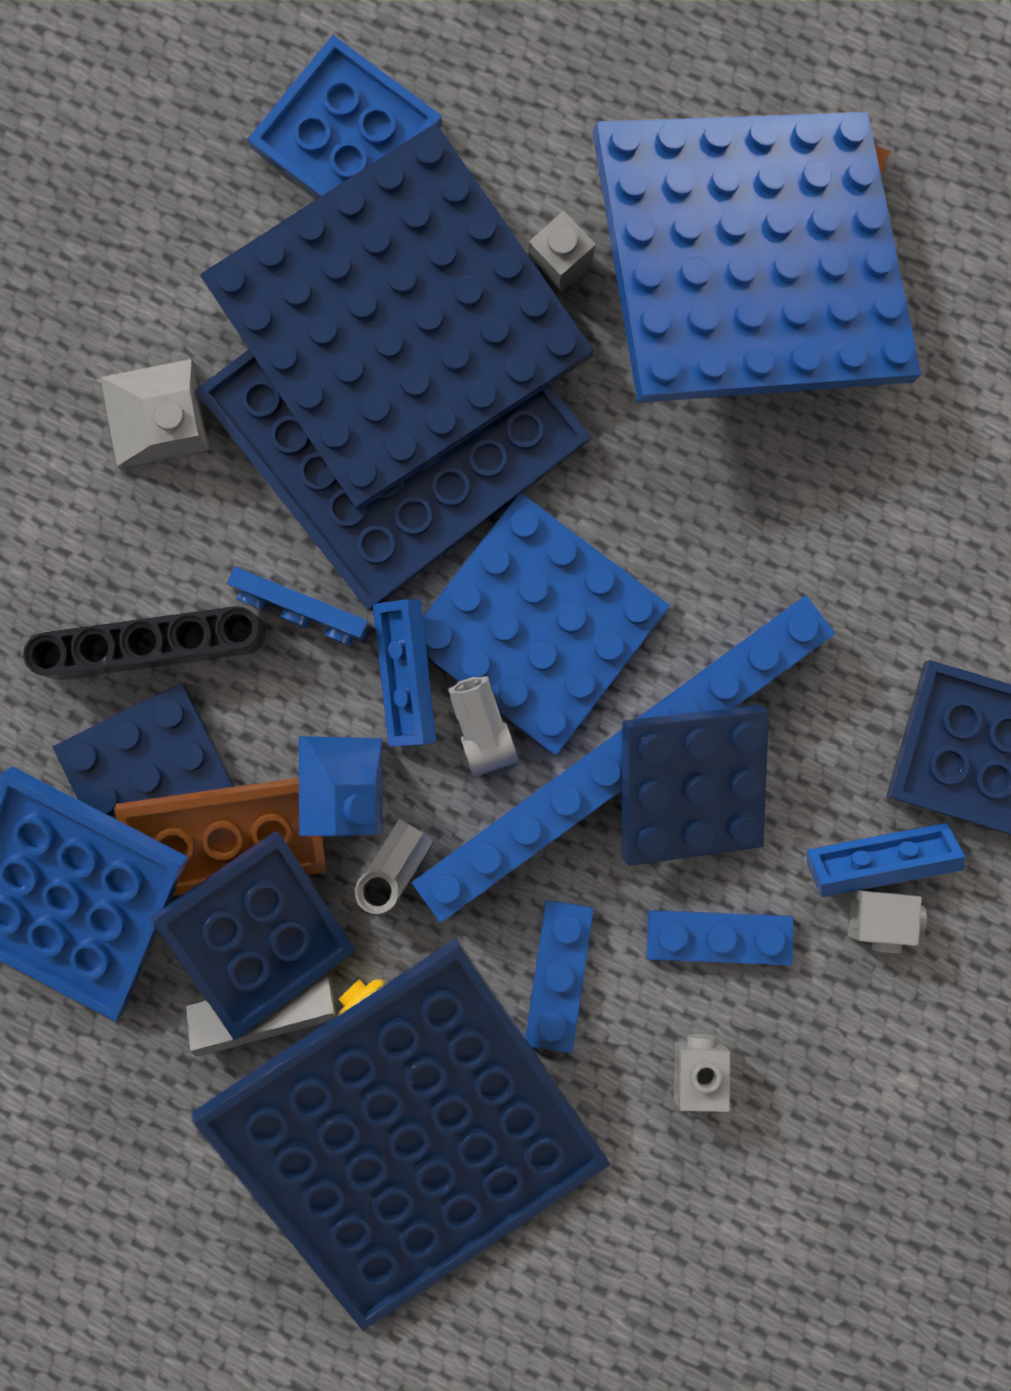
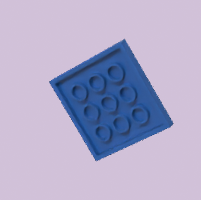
[423,493,670,756]
[0,766,189,1022]

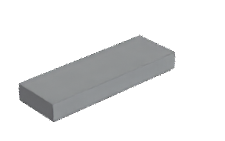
[186,972,337,1057]

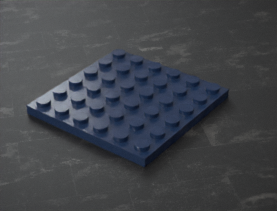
[200,123,594,511]
[195,349,591,613]
[192,938,611,1331]

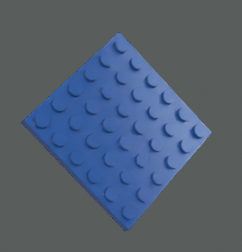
[593,112,921,403]

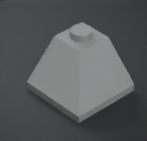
[101,359,210,468]

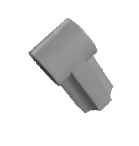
[448,676,519,778]
[355,819,434,914]

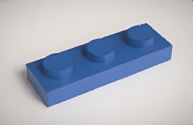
[227,566,372,646]
[373,599,436,746]
[807,823,965,898]
[525,900,594,1053]
[646,910,794,965]

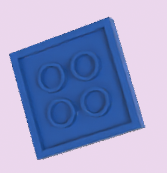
[247,35,443,199]

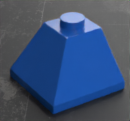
[299,736,383,836]

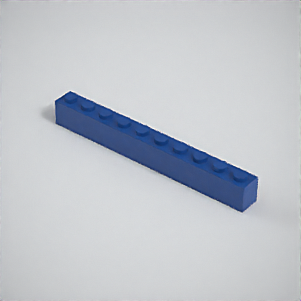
[412,595,836,923]

